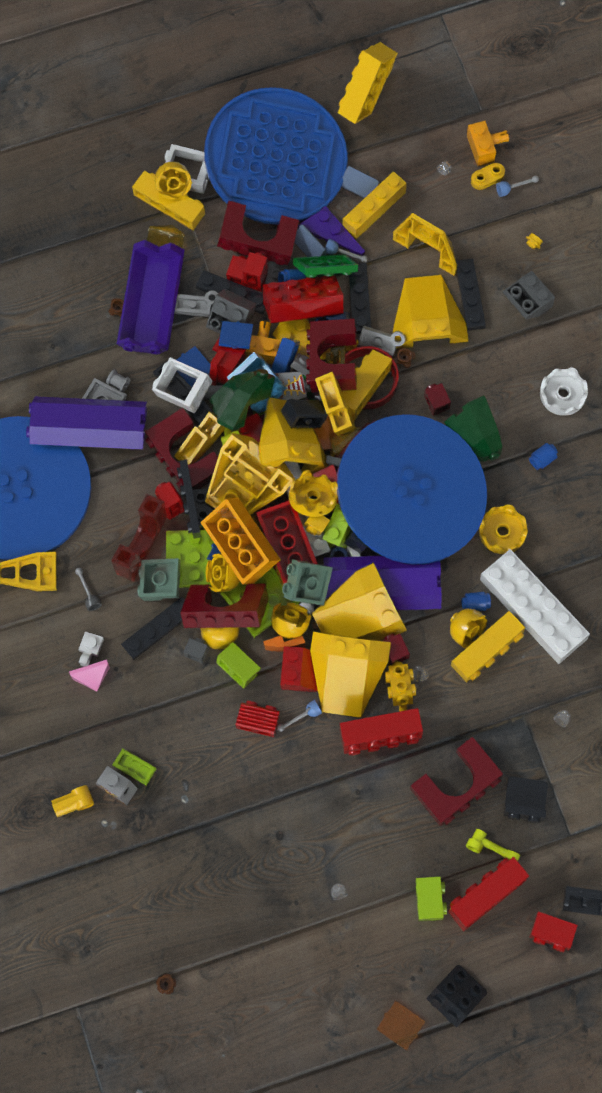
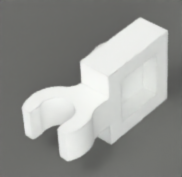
[79,632,104,667]

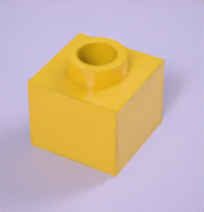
[303,516,330,536]

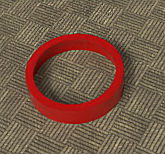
[338,346,399,410]

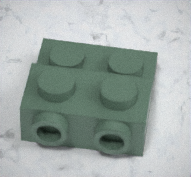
[137,558,181,601]
[282,559,333,606]

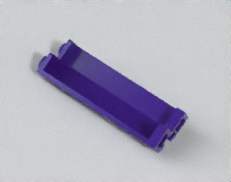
[116,240,185,355]
[26,396,147,449]
[323,556,442,610]

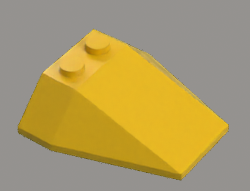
[393,213,457,276]
[393,275,468,349]
[258,398,328,473]
[205,433,295,515]
[312,563,407,640]
[310,632,391,718]

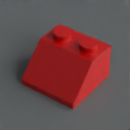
[280,646,318,692]

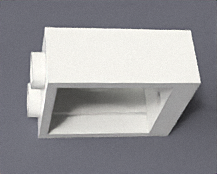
[165,144,209,194]
[152,358,213,413]

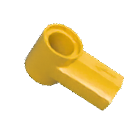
[51,785,94,817]

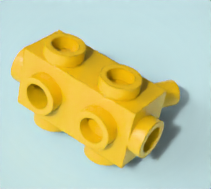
[385,662,416,711]

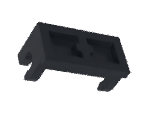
[562,886,602,916]

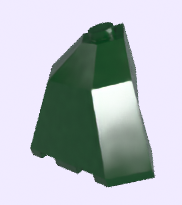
[210,369,275,431]
[444,395,503,462]

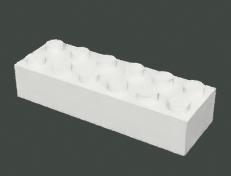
[480,549,590,664]

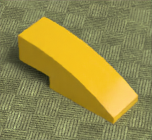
[315,372,356,436]
[174,412,226,465]

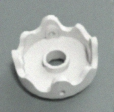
[540,367,588,416]

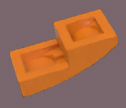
[263,636,306,652]

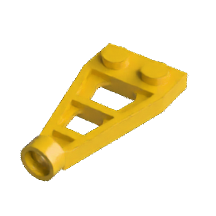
[0,552,57,591]

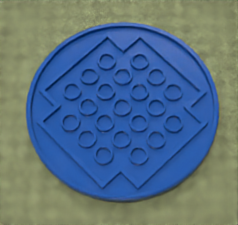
[204,87,348,225]
[337,415,487,564]
[0,416,91,561]

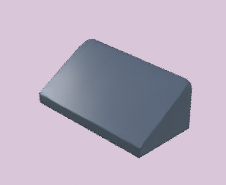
[342,166,380,198]
[294,225,326,257]

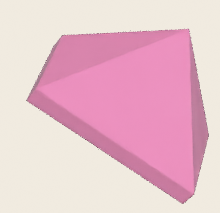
[69,660,110,692]

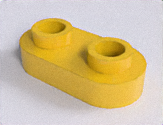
[471,163,505,190]

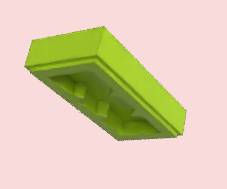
[112,748,157,786]

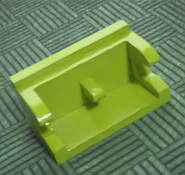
[216,642,261,689]

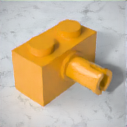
[467,121,509,167]
[245,321,280,365]

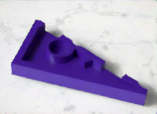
[298,206,365,256]

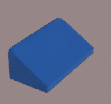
[271,338,300,373]

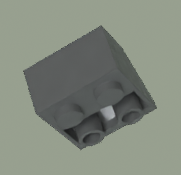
[503,271,555,320]
[206,289,257,334]

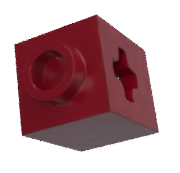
[424,383,451,416]
[383,633,410,665]

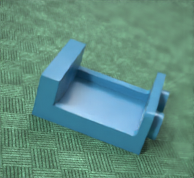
[227,352,287,414]

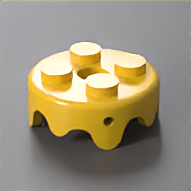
[289,470,338,517]
[479,505,528,554]

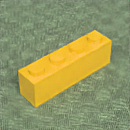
[132,170,205,230]
[343,171,406,240]
[342,350,392,421]
[451,611,525,683]

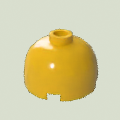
[155,161,192,200]
[206,553,240,592]
[271,602,311,639]
[450,608,487,648]
[200,627,239,650]

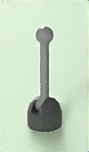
[75,568,102,611]

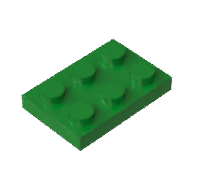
[293,255,358,277]

